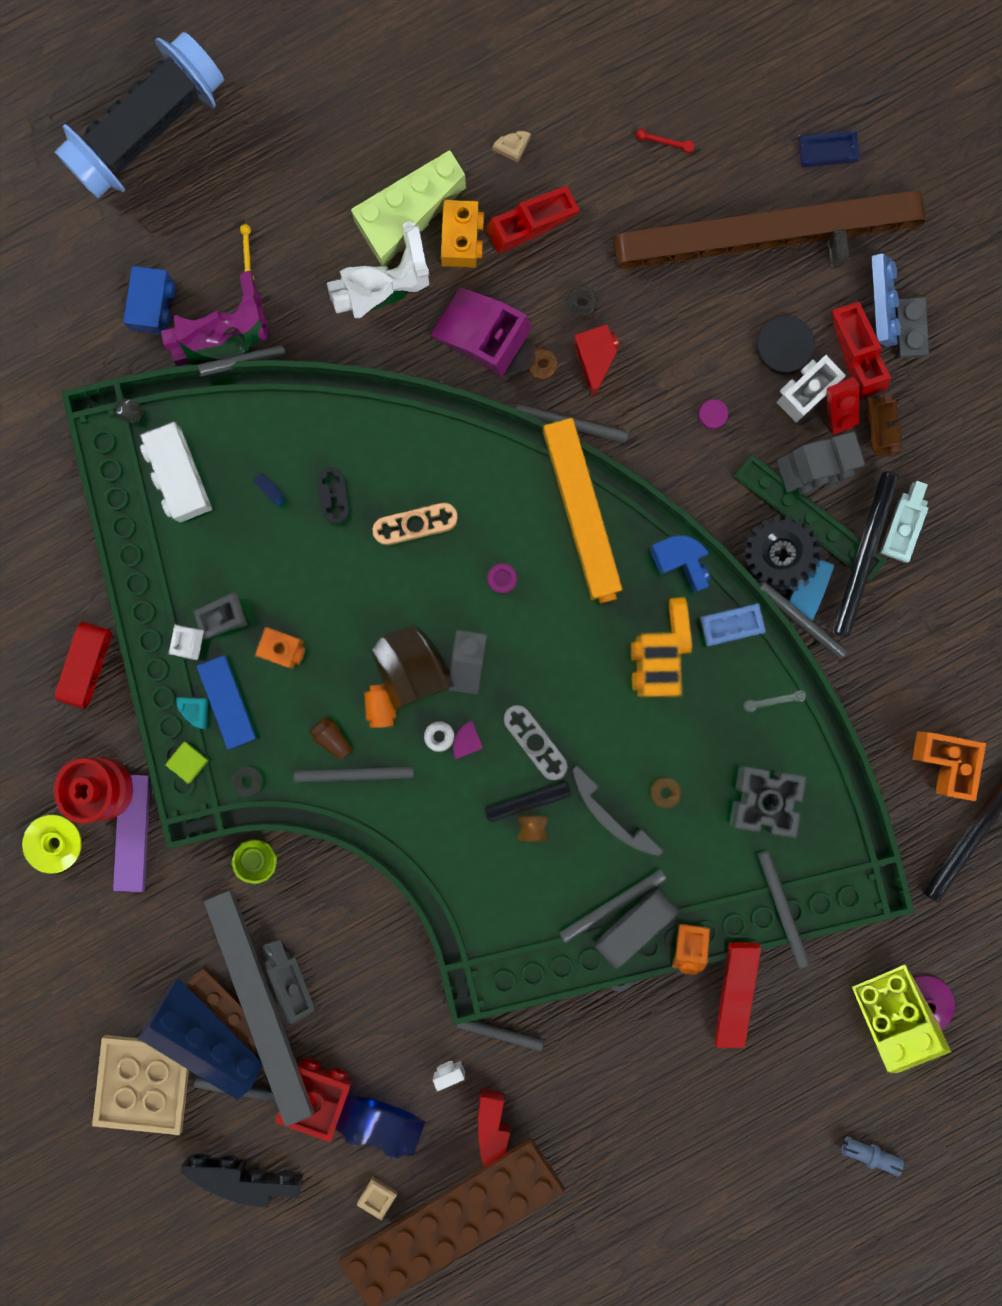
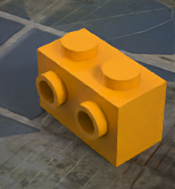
[441,200,484,268]

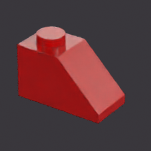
[573,324,619,396]

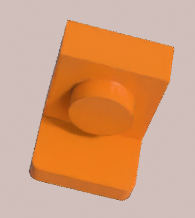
[672,924,709,974]

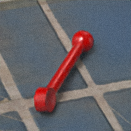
[636,129,694,154]

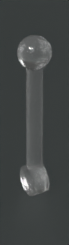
[744,690,806,712]

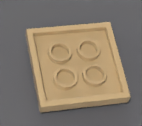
[92,1035,189,1135]

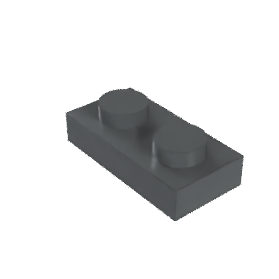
[895,298,929,359]

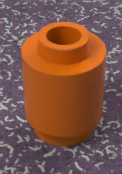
[364,685,396,728]

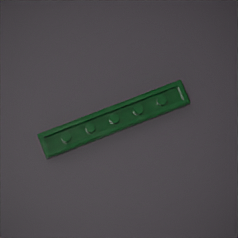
[732,454,887,583]

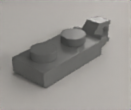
[262,940,315,1024]

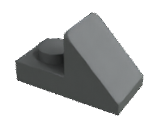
[194,593,248,639]

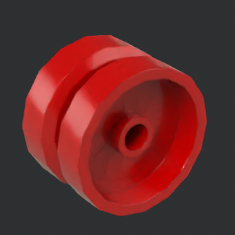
[54,757,133,824]

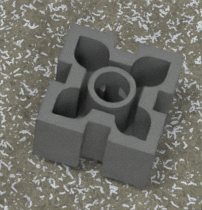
[777,432,865,495]
[730,765,806,838]

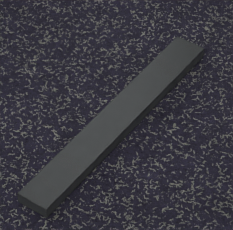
[204,890,315,1127]

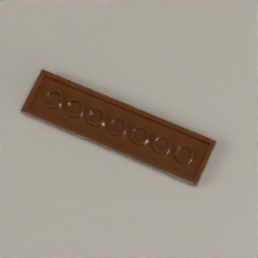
[339,1138,565,1306]

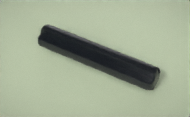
[485,782,571,822]

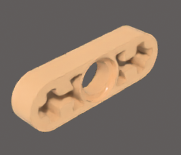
[373,503,458,545]

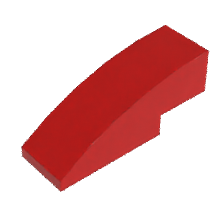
[486,186,580,254]
[831,302,891,398]
[478,1088,510,1167]

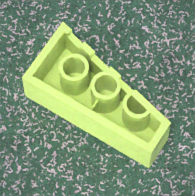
[351,150,466,266]

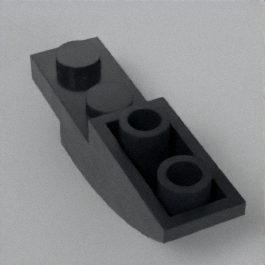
[181,1153,303,1208]

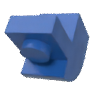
[649,536,710,593]

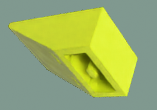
[852,965,951,1073]

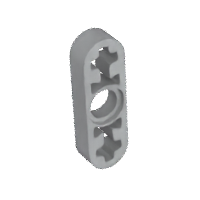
[504,705,567,780]

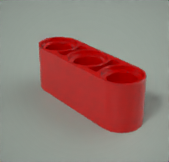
[55,621,112,709]

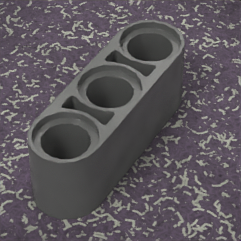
[594,887,678,969]

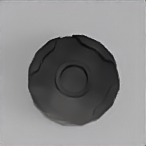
[756,316,815,375]

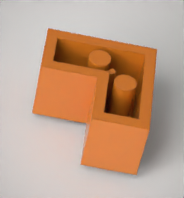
[912,731,986,801]

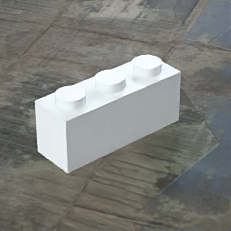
[140,422,213,522]

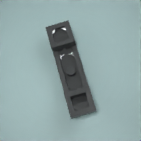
[572,765,663,856]

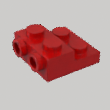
[275,1058,353,1142]

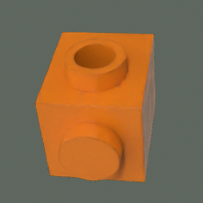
[255,627,306,669]

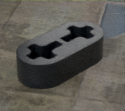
[318,467,350,525]

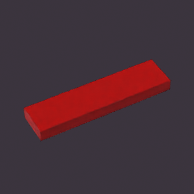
[714,942,761,1048]

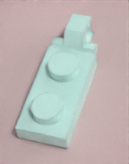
[879,481,928,563]

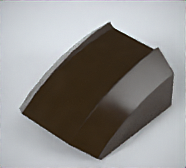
[372,625,454,709]

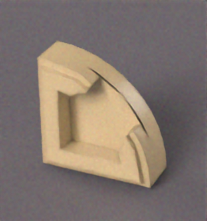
[493,131,531,162]

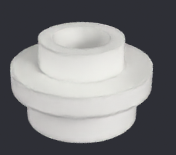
[424,722,454,751]

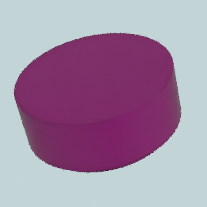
[698,399,728,430]
[487,563,517,594]

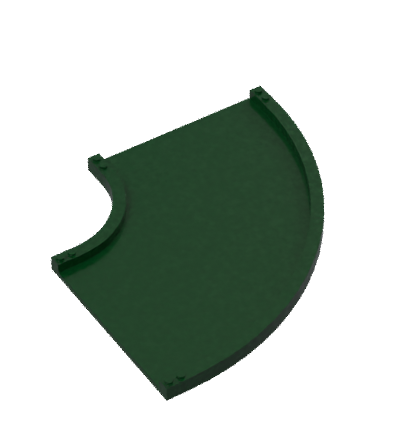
[61,360,915,1026]

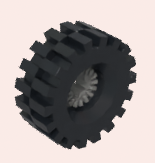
[745,515,820,593]

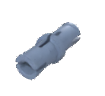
[841,1136,904,1177]

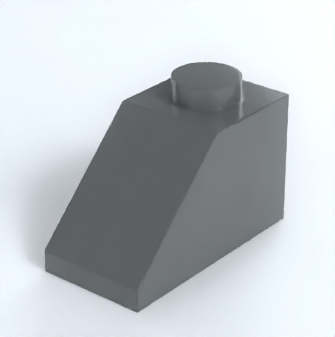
[449,630,487,695]

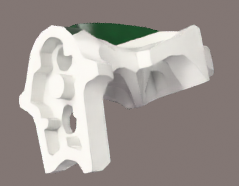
[327,220,429,318]

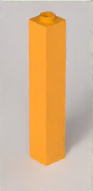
[543,418,622,604]

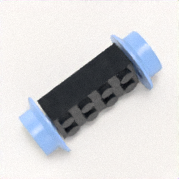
[54,32,224,199]

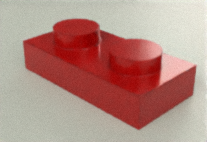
[827,377,859,435]

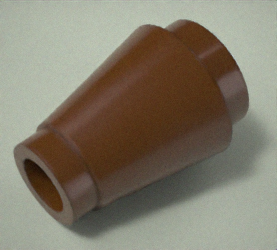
[309,716,353,760]

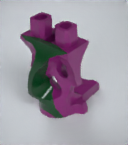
[161,270,269,367]

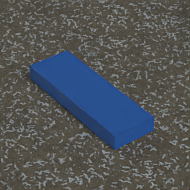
[197,655,257,749]

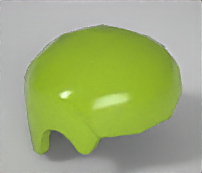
[231,839,277,884]

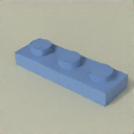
[872,253,901,347]

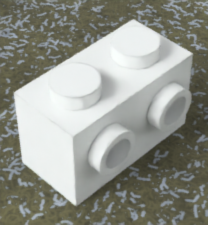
[777,355,846,423]

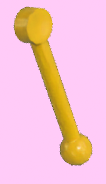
[240,224,254,279]

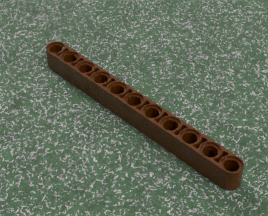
[613,191,926,269]

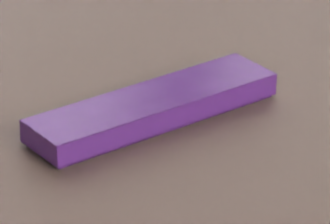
[113,774,151,892]

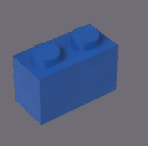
[123,266,176,335]

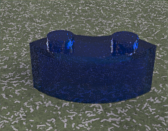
[335,1095,425,1158]

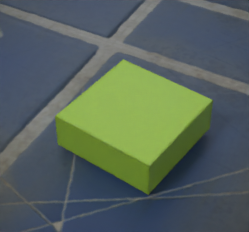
[166,741,209,784]

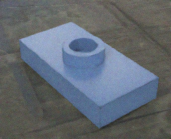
[700,604,766,646]

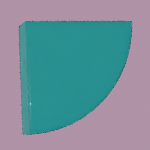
[176,697,208,729]

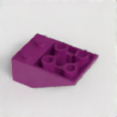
[430,287,532,377]

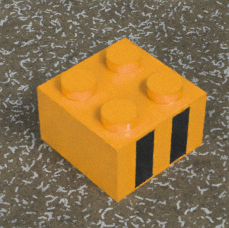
[631,634,681,696]

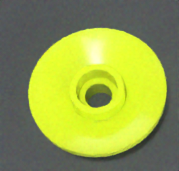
[22,815,82,873]

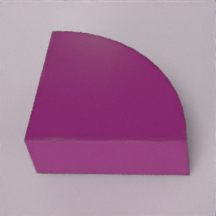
[453,721,483,759]

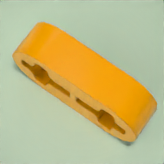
[669,597,692,654]

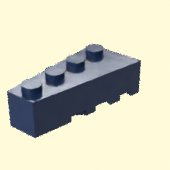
[138,978,263,1100]

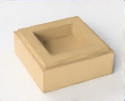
[357,1177,398,1221]

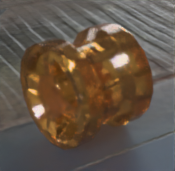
[518,816,548,842]

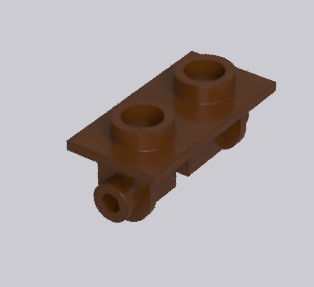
[866,394,903,457]

